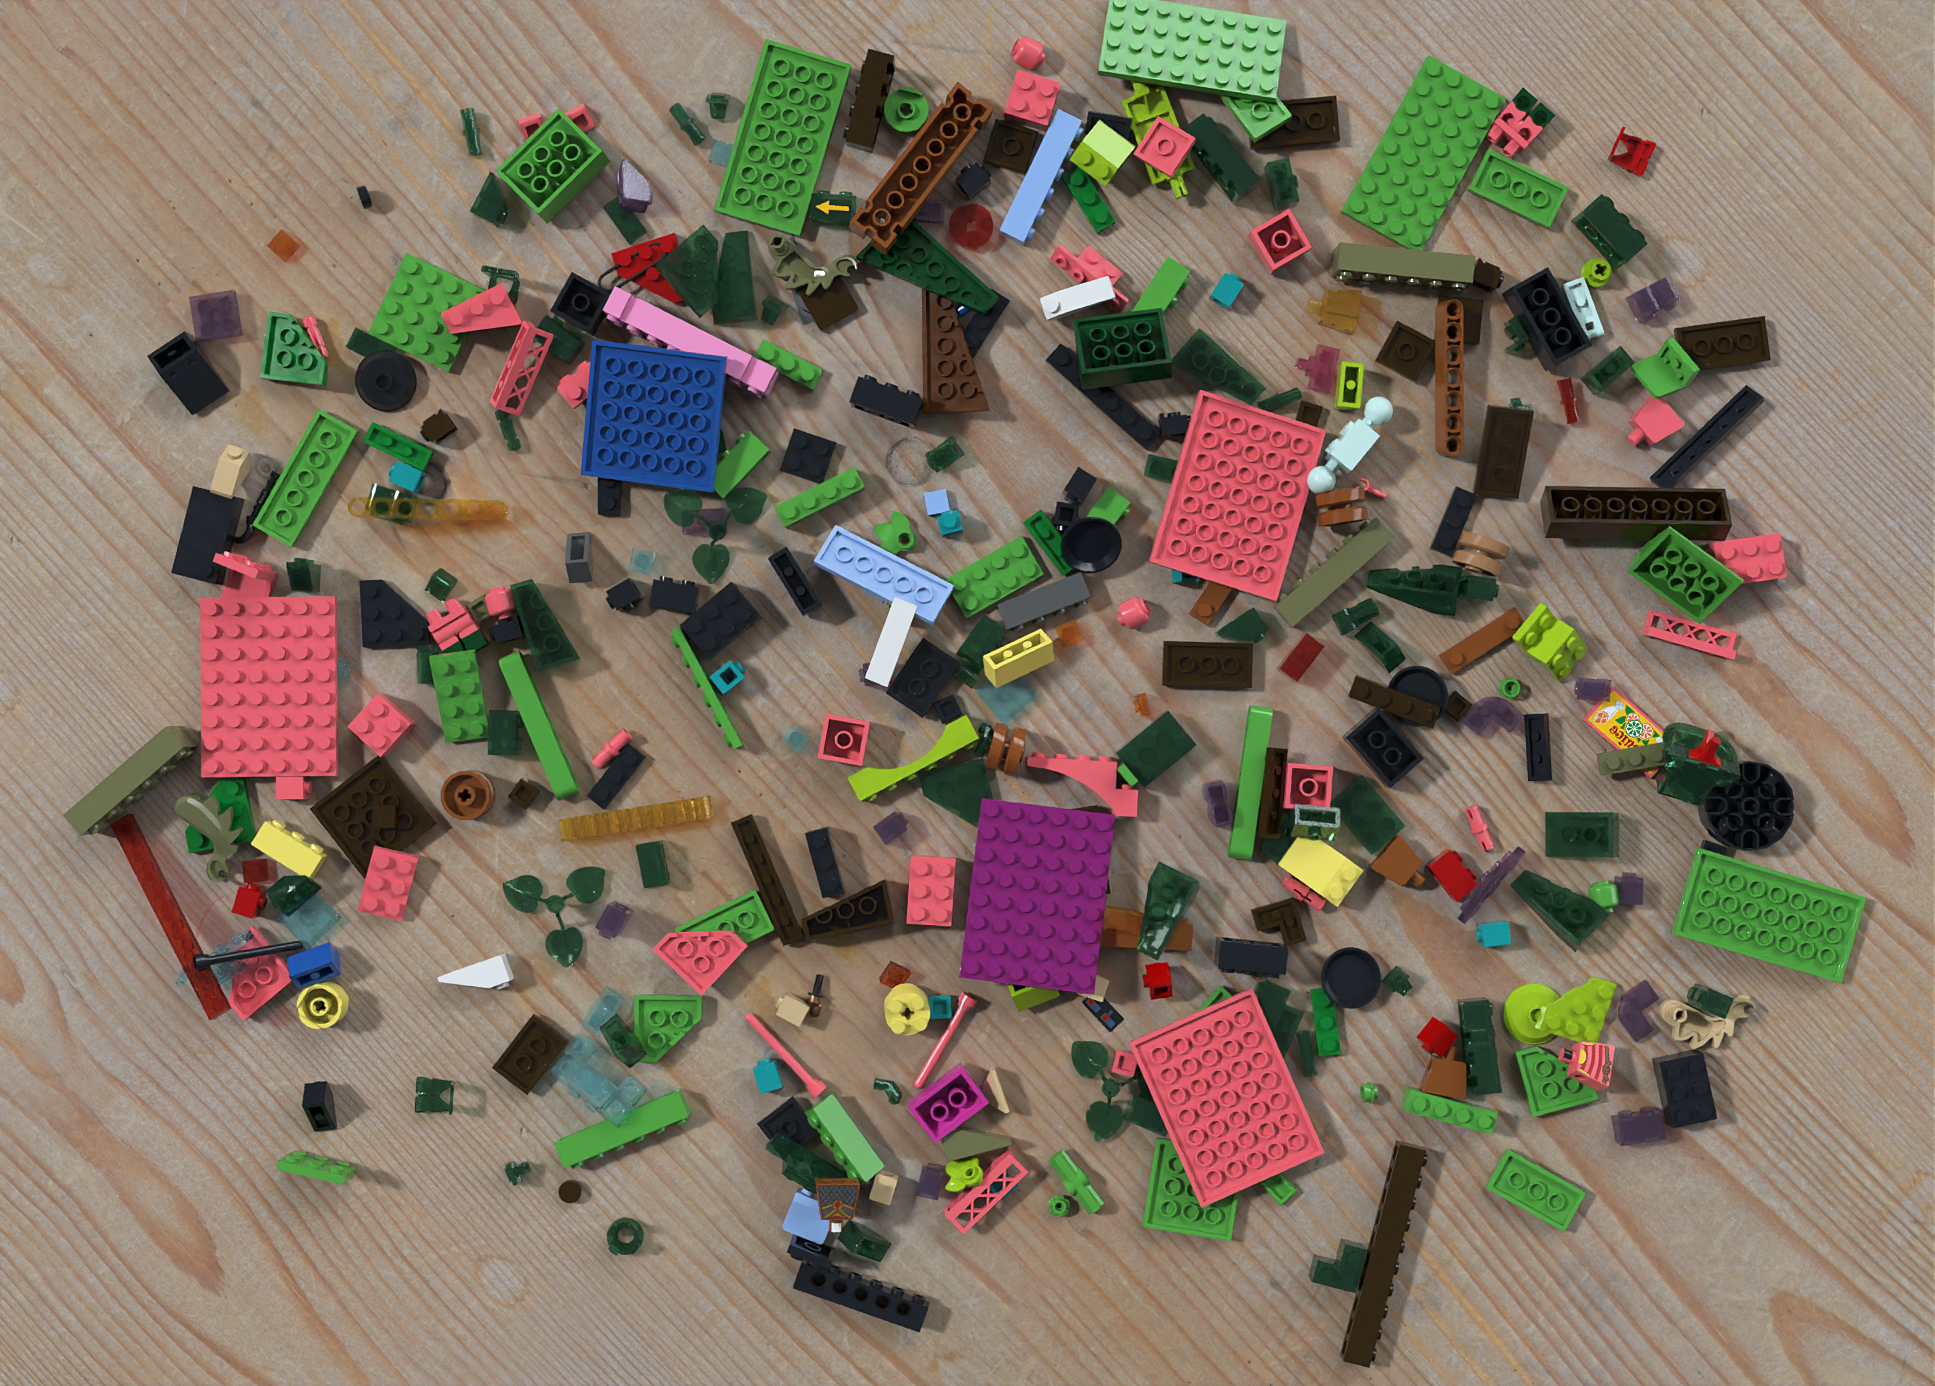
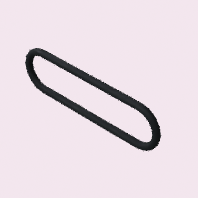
[598,242,667,293]

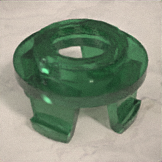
[607,1217,644,1256]

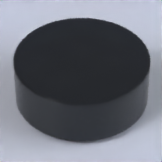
[357,185,373,209]

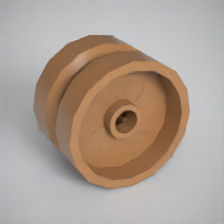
[1451,531,1510,578]

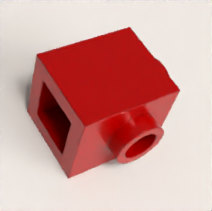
[231,883,267,919]
[1142,962,1173,1000]
[1416,1017,1458,1058]

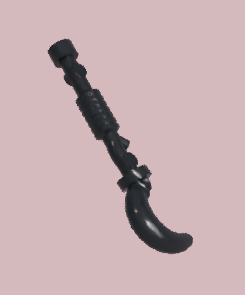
[234,471,280,544]

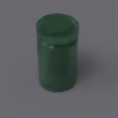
[416,644,439,684]

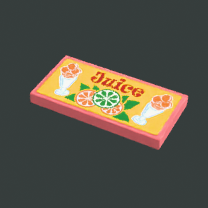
[1582,686,1674,779]

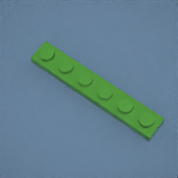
[671,626,744,749]

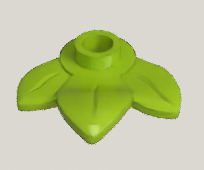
[945,1155,983,1192]

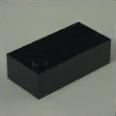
[1502,267,1592,372]
[171,486,245,585]

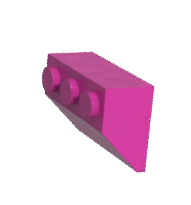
[907,1062,989,1143]

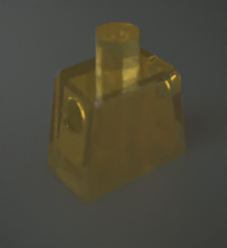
[1307,290,1362,335]

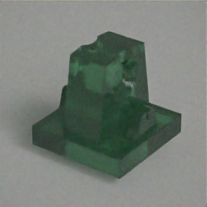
[706,92,731,119]
[761,295,788,325]
[954,658,984,689]
[1381,965,1412,997]
[504,1161,531,1186]

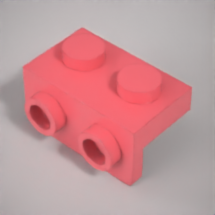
[557,360,590,410]

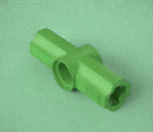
[1048,1148,1104,1215]

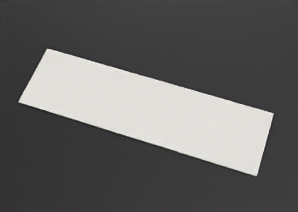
[865,597,917,687]

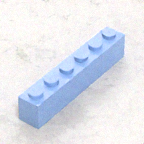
[999,109,1084,246]

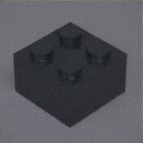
[550,272,611,337]

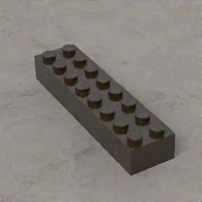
[1540,486,1732,541]

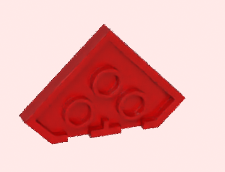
[611,233,696,304]

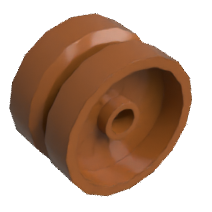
[1315,488,1369,527]
[985,722,1027,777]
[441,770,496,820]

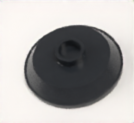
[355,350,417,412]
[1060,517,1122,573]
[1388,666,1448,727]
[1321,947,1381,1009]

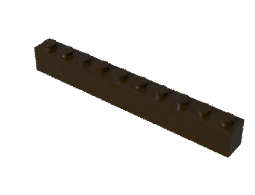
[1340,1140,1428,1368]

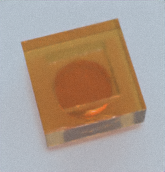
[267,229,301,262]
[1054,619,1083,648]
[1133,693,1151,717]

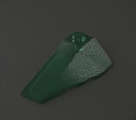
[711,230,758,325]
[1366,564,1463,616]
[1138,861,1200,961]
[1510,869,1609,952]

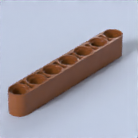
[1435,299,1464,456]

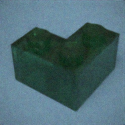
[1308,1238,1367,1293]

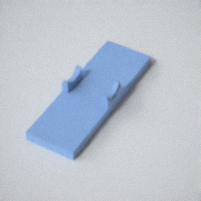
[814,525,954,625]

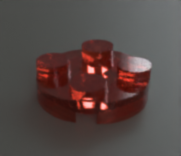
[949,204,993,250]

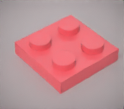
[1133,116,1196,179]

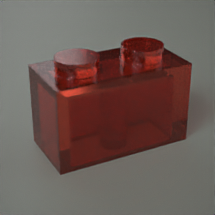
[1276,633,1325,682]

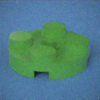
[884,87,929,134]

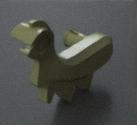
[768,234,859,297]
[175,793,243,882]

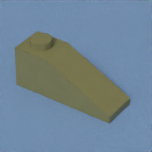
[941,1126,1012,1162]

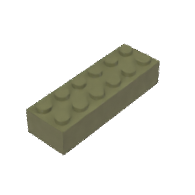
[1331,242,1475,293]
[63,726,198,836]

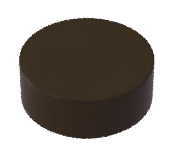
[558,1180,582,1203]

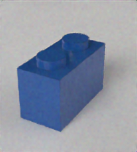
[288,942,341,990]

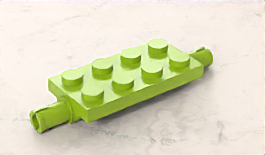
[1121,81,1195,200]

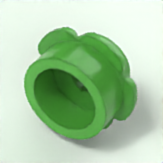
[1499,677,1521,699]
[1360,1082,1378,1104]
[1048,1194,1070,1217]

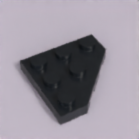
[359,579,431,648]

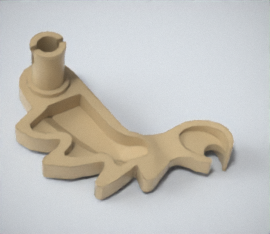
[1659,995,1756,1049]

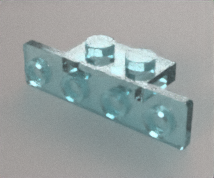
[176,929,252,992]

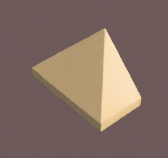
[980,1066,1010,1114]

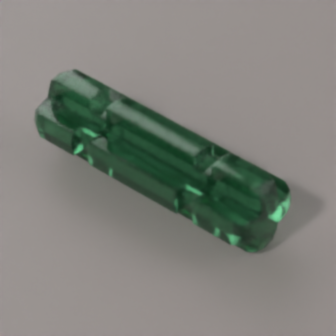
[495,409,521,452]

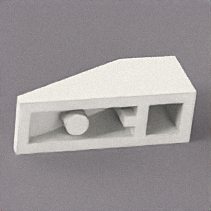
[1040,276,1116,320]
[438,953,514,990]

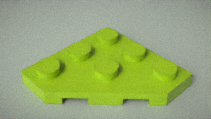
[1535,976,1617,1043]

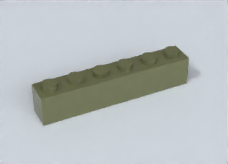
[1273,518,1394,627]

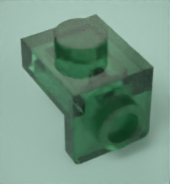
[925,436,965,473]

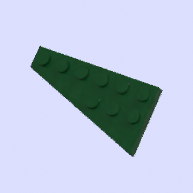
[856,220,999,315]

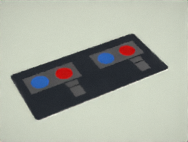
[1082,997,1124,1032]

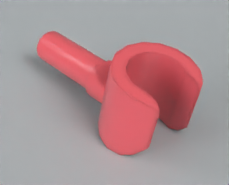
[1356,478,1387,499]

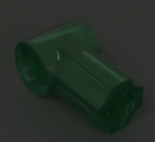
[1331,598,1380,636]

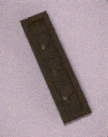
[1348,675,1441,729]
[1258,747,1288,838]

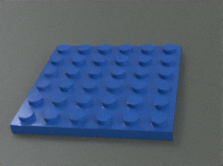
[580,340,728,492]

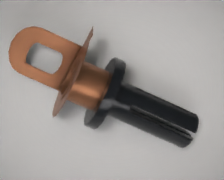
[805,974,824,1018]

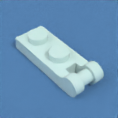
[1561,277,1604,340]

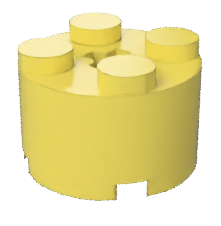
[297,981,349,1029]
[884,983,930,1035]

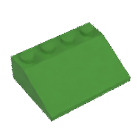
[495,109,611,224]
[1627,526,1743,624]

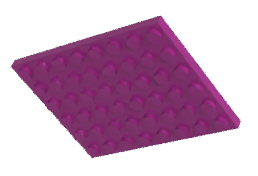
[959,798,1115,995]

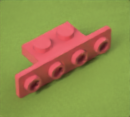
[1050,245,1129,313]

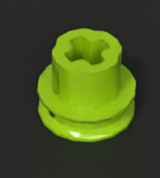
[1581,258,1612,288]

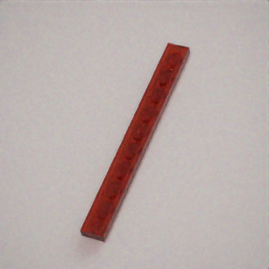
[110,814,232,1020]

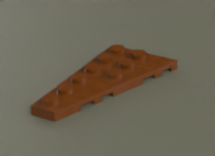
[922,289,990,414]

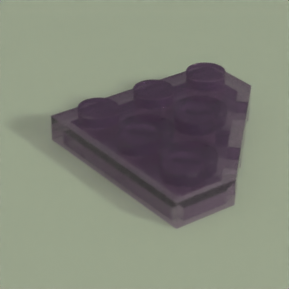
[1457,846,1526,924]

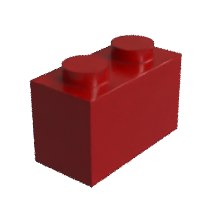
[1425,849,1478,902]

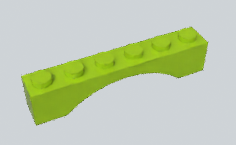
[848,715,979,803]

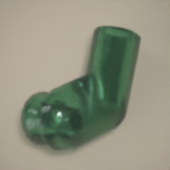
[974,723,994,757]
[873,1078,902,1105]

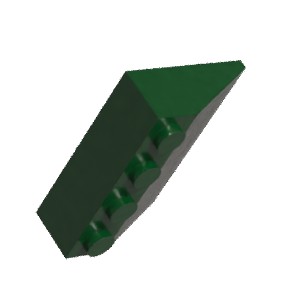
[1073,308,1172,390]

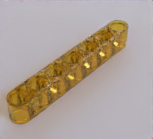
[348,497,508,520]
[558,796,714,842]

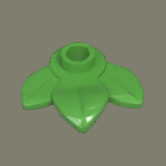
[874,511,916,555]

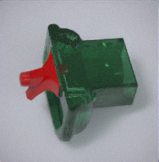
[1656,722,1741,806]

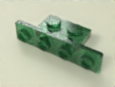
[765,1132,848,1195]

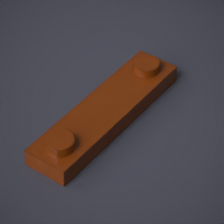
[1188,582,1232,626]
[1438,607,1524,674]

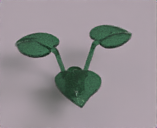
[664,487,767,584]
[503,866,605,967]
[1071,1041,1151,1142]

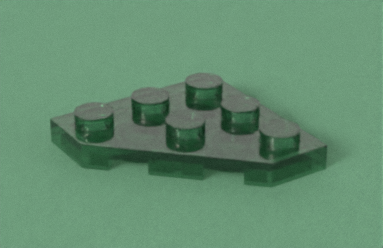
[654,225,718,318]
[918,758,994,828]

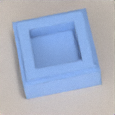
[924,489,950,516]

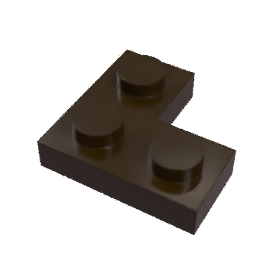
[1250,897,1307,946]

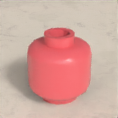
[1011,36,1045,70]
[485,586,517,620]
[1117,597,1151,630]

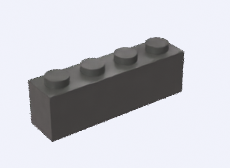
[997,572,1091,632]

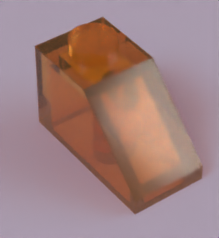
[1102,905,1149,937]

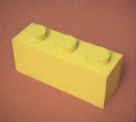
[983,629,1054,688]
[251,819,328,880]

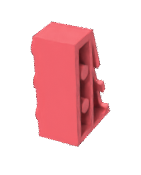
[440,283,522,335]

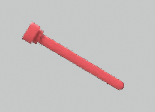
[914,991,978,1089]
[746,1013,827,1099]

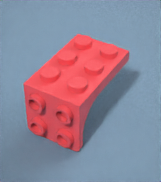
[213,551,279,598]

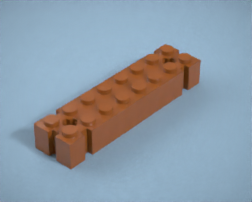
[849,82,994,255]

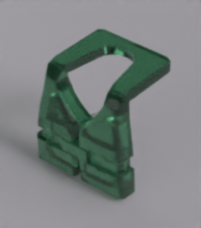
[481,265,520,305]
[414,1076,455,1115]

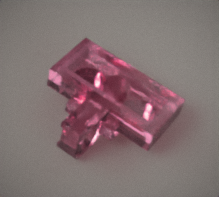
[1294,344,1340,394]

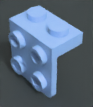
[782,1187,829,1245]

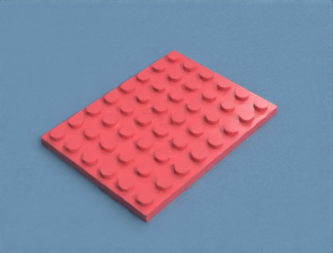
[1148,390,1327,602]
[200,596,338,777]
[1128,988,1325,1208]

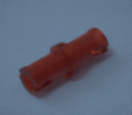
[1557,377,1582,424]

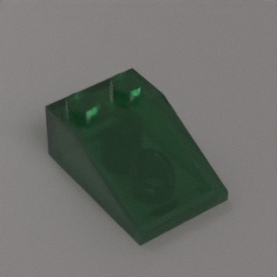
[1545,812,1619,858]

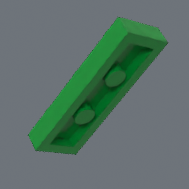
[1061,166,1116,234]
[363,422,434,472]
[1023,509,1072,576]
[1310,988,1341,1057]

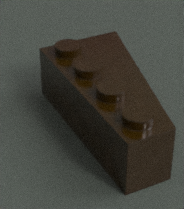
[843,49,896,153]
[801,879,895,942]

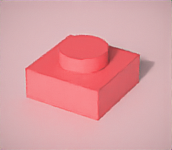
[1111,1049,1137,1077]

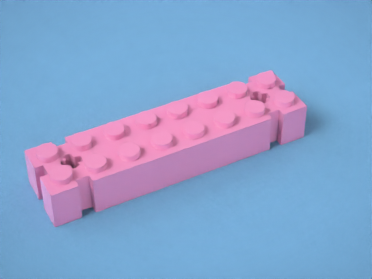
[603,286,780,399]

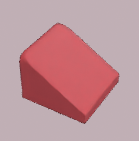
[565,104,596,133]
[519,113,544,141]

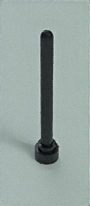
[193,940,304,972]

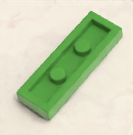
[754,339,823,390]

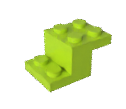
[1512,603,1588,682]

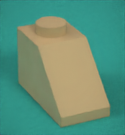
[210,445,251,499]

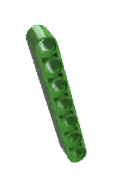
[498,651,580,801]
[1228,705,1273,861]

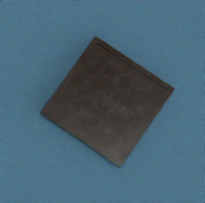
[310,755,437,879]

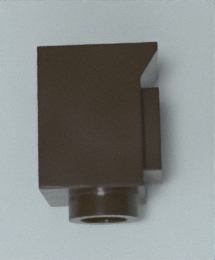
[1471,258,1504,293]
[420,408,458,445]

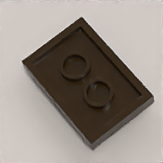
[492,1014,569,1095]

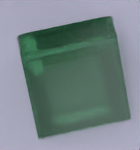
[425,568,458,602]

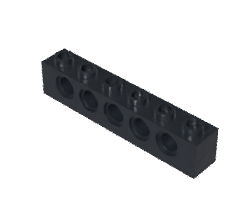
[793,1259,929,1333]

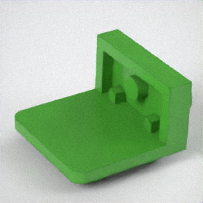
[1630,337,1700,399]

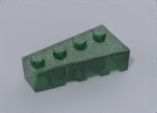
[1182,113,1261,205]
[1171,328,1266,406]
[510,579,581,672]
[1457,997,1502,1095]

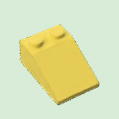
[1278,828,1364,907]

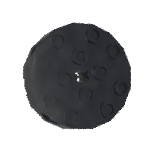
[1697,760,1794,851]

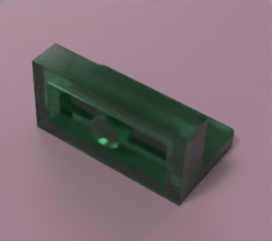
[636,840,671,888]

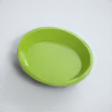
[1503,983,1560,1044]

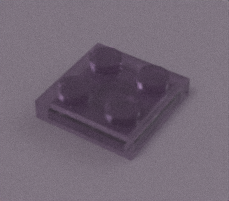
[189,290,243,342]

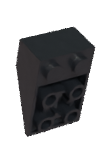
[147,331,230,415]

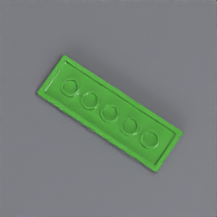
[253,409,359,548]

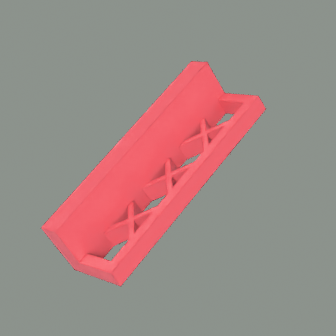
[490,320,554,417]
[1642,610,1737,660]
[944,1148,1028,1234]

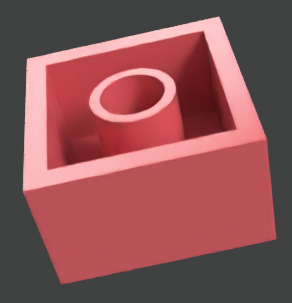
[1004,70,1061,132]
[1247,209,1312,274]
[347,693,417,757]
[818,714,871,766]
[1283,763,1333,812]

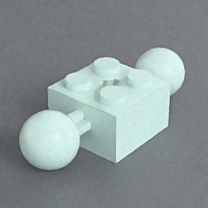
[1307,397,1393,494]

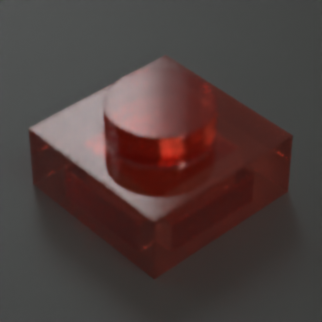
[242,858,269,883]
[879,961,911,988]

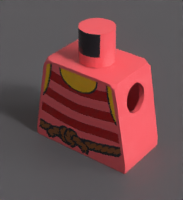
[1558,1041,1615,1091]

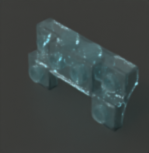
[550,1034,647,1129]

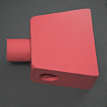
[1626,395,1685,447]

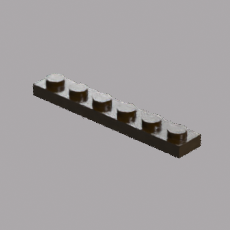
[731,814,804,946]

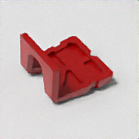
[1608,127,1656,177]

